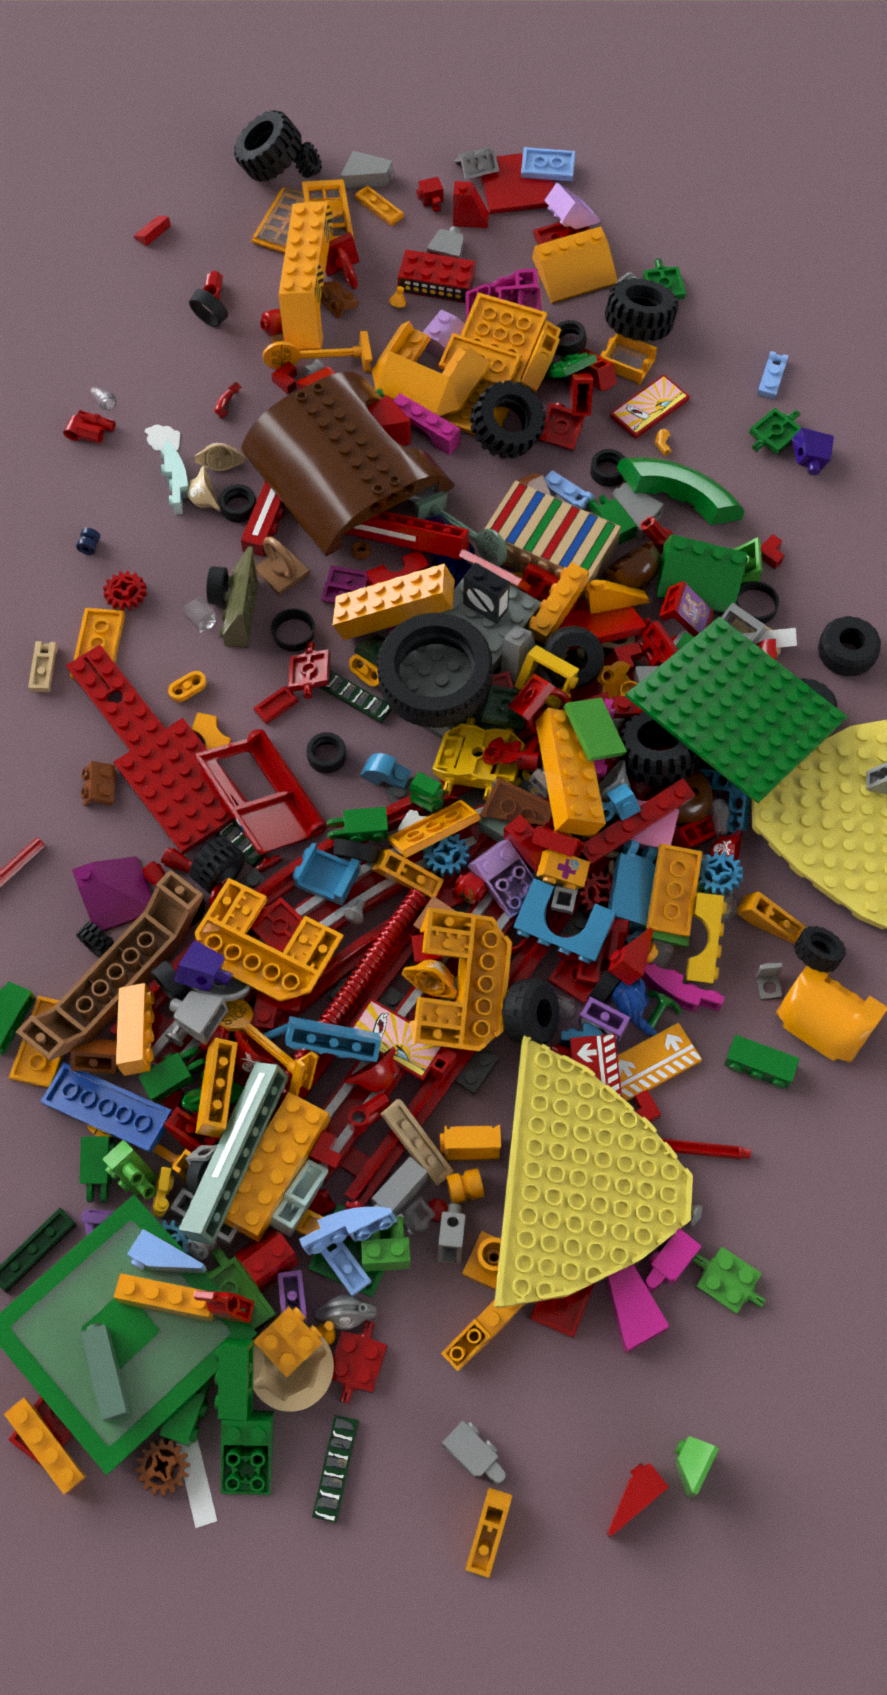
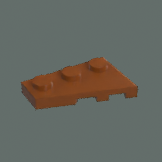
[480,777,552,825]

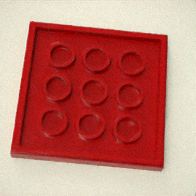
[481,153,555,214]
[557,599,647,650]

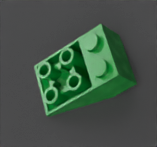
[221,1410,274,1495]

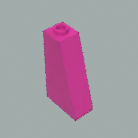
[606,1264,669,1353]

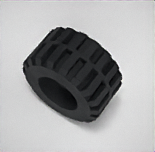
[189,836,246,894]

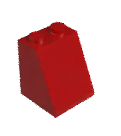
[367,395,411,446]
[233,1226,299,1292]

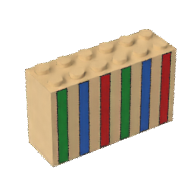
[485,480,621,600]

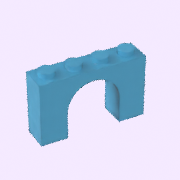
[513,878,617,964]

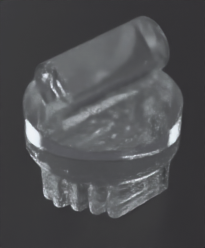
[651,940,674,969]

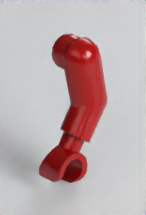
[214,382,242,419]

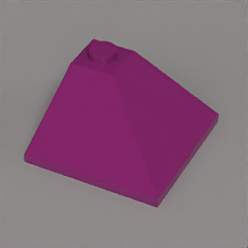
[72,856,152,932]

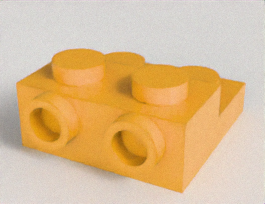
[254,1306,323,1378]

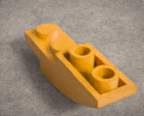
[520,320,561,392]
[441,1299,525,1372]

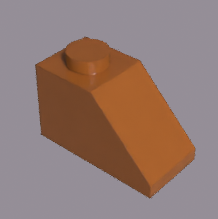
[71,1039,118,1074]

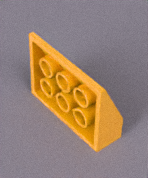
[532,226,618,304]

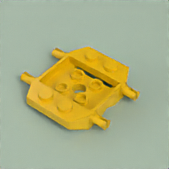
[432,717,525,801]

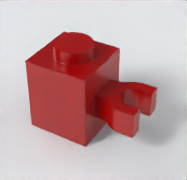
[416,177,444,212]

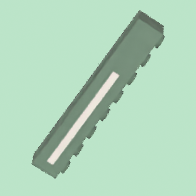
[179,1062,289,1245]

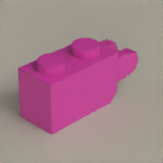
[644,1228,702,1292]

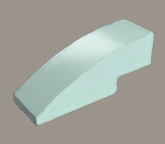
[270,1159,329,1237]

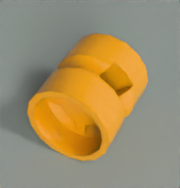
[446,1168,485,1204]

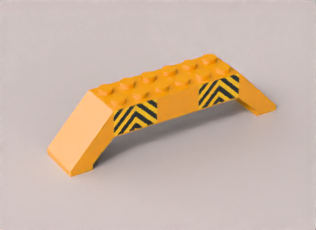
[278,199,343,351]

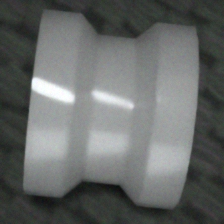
[303,359,325,376]
[187,1240,217,1260]

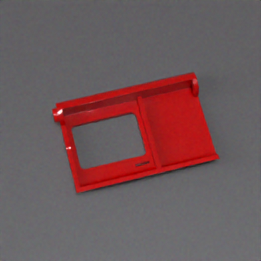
[194,729,328,855]

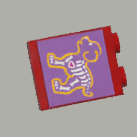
[659,581,714,637]

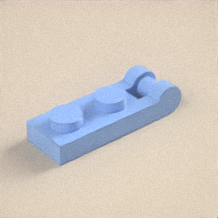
[757,351,789,399]
[544,470,595,510]
[320,1241,372,1297]

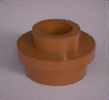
[351,541,371,560]

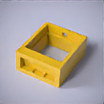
[515,645,579,709]

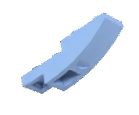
[299,1207,398,1255]

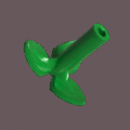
[647,991,681,1029]

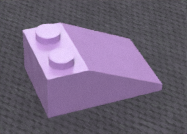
[423,309,465,358]

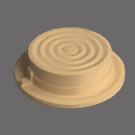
[253,1327,334,1412]

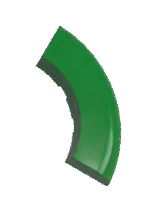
[616,457,745,525]

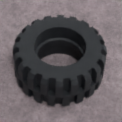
[234,110,302,182]
[605,278,678,342]
[470,380,546,459]
[619,711,700,787]

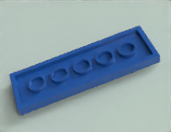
[40,1063,173,1154]

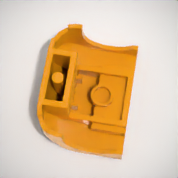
[775,966,887,1064]

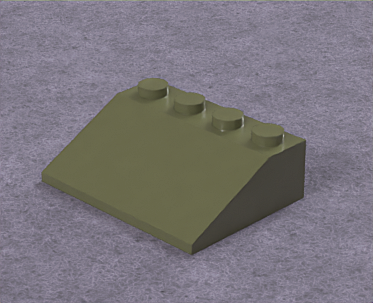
[220,546,258,648]

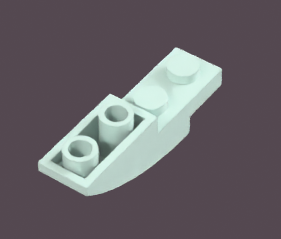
[161,441,189,515]

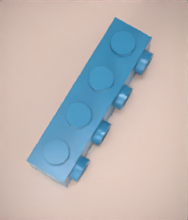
[285,1016,382,1062]

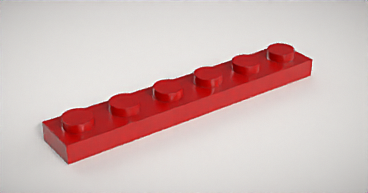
[581,778,695,866]

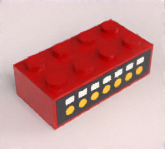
[397,249,476,303]

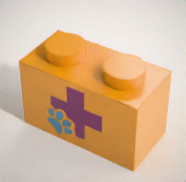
[536,849,590,890]

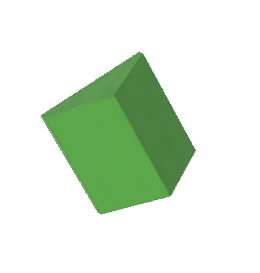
[734,537,762,587]

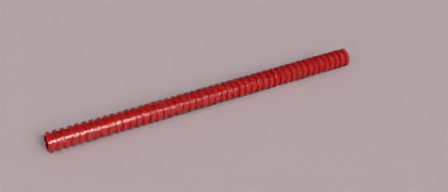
[266,889,426,1127]

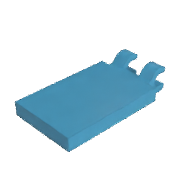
[608,840,658,928]

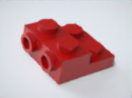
[538,403,586,451]

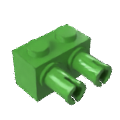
[102,1140,157,1199]
[361,1216,411,1272]

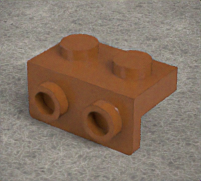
[321,280,359,318]
[81,760,115,806]

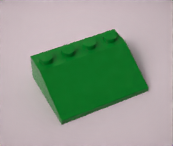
[656,534,747,614]

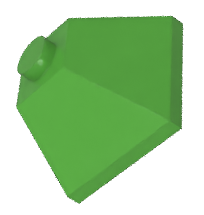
[674,1436,719,1499]

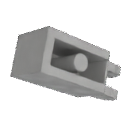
[442,1420,506,1485]

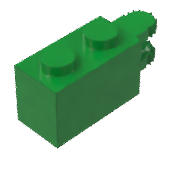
[588,494,637,545]
[327,807,388,843]
[138,1047,206,1103]
[79,1136,116,1203]
[159,1378,212,1448]

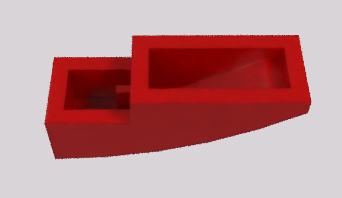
[522,562,581,611]

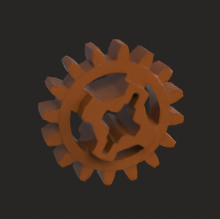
[135,1439,191,1497]

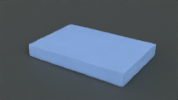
[521,147,575,181]

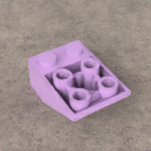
[467,839,534,918]

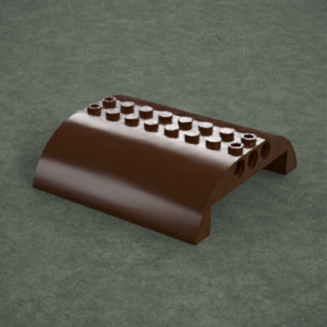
[241,372,454,557]

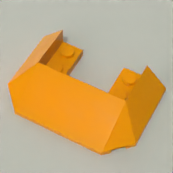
[371,321,491,417]
[195,878,344,1002]
[410,907,512,1051]

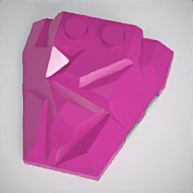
[466,268,542,320]

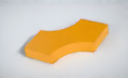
[192,712,232,759]

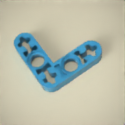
[699,769,751,833]

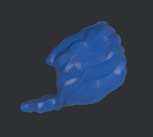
[613,978,658,1036]

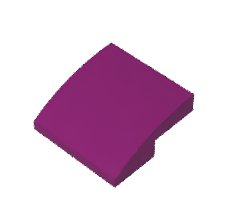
[321,565,368,604]

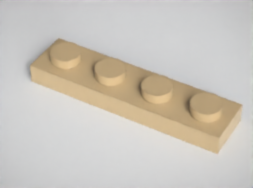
[381,1099,453,1186]

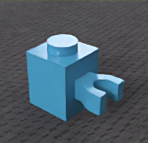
[602,783,641,822]

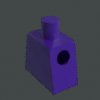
[792,428,834,475]
[174,940,233,991]

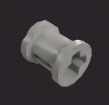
[165,1023,188,1047]

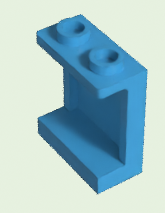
[293,843,361,906]

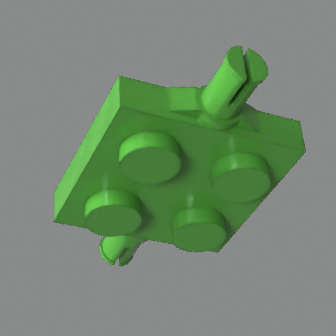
[692,1246,766,1314]

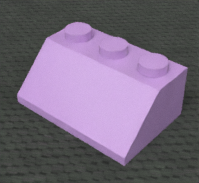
[545,182,601,229]

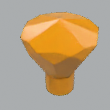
[389,286,406,308]
[316,1321,336,1345]

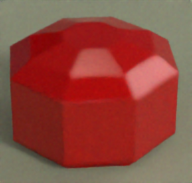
[426,1198,448,1223]

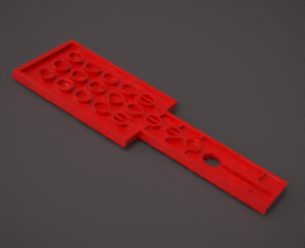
[66,644,249,855]

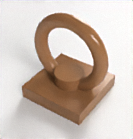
[256,537,310,596]

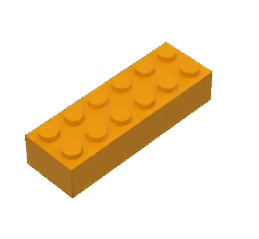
[332,563,455,641]
[535,708,606,837]
[223,1092,330,1242]

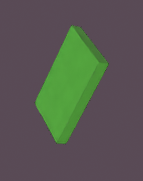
[564,698,627,761]

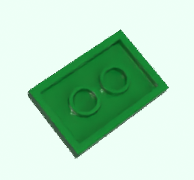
[543,352,597,379]

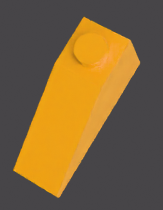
[585,580,649,614]
[372,849,444,898]
[736,892,807,945]
[465,1487,512,1578]

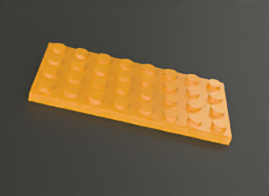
[442,292,548,435]

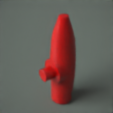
[255,855,282,872]

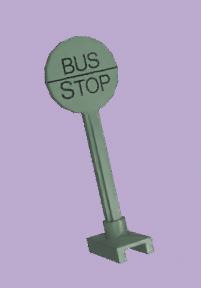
[413,490,507,567]

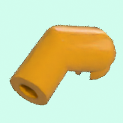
[655,429,671,456]

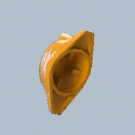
[401,959,457,999]

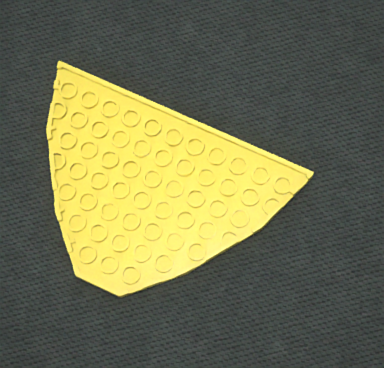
[752,720,887,930]
[494,1035,693,1308]

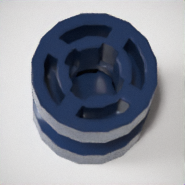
[76,528,101,555]

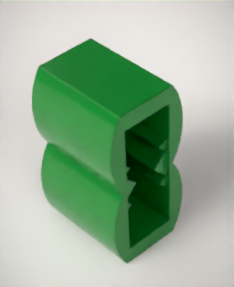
[410,772,444,814]

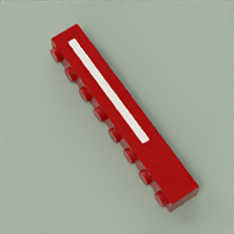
[241,481,285,557]
[343,511,469,559]

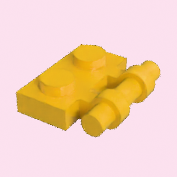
[152,1167,174,1217]

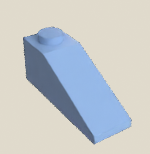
[127,1229,207,1273]

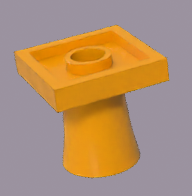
[462,1231,501,1291]

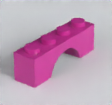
[393,393,461,455]

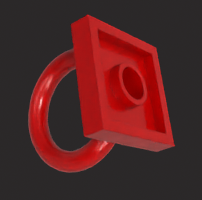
[325,232,360,290]
[508,674,571,735]

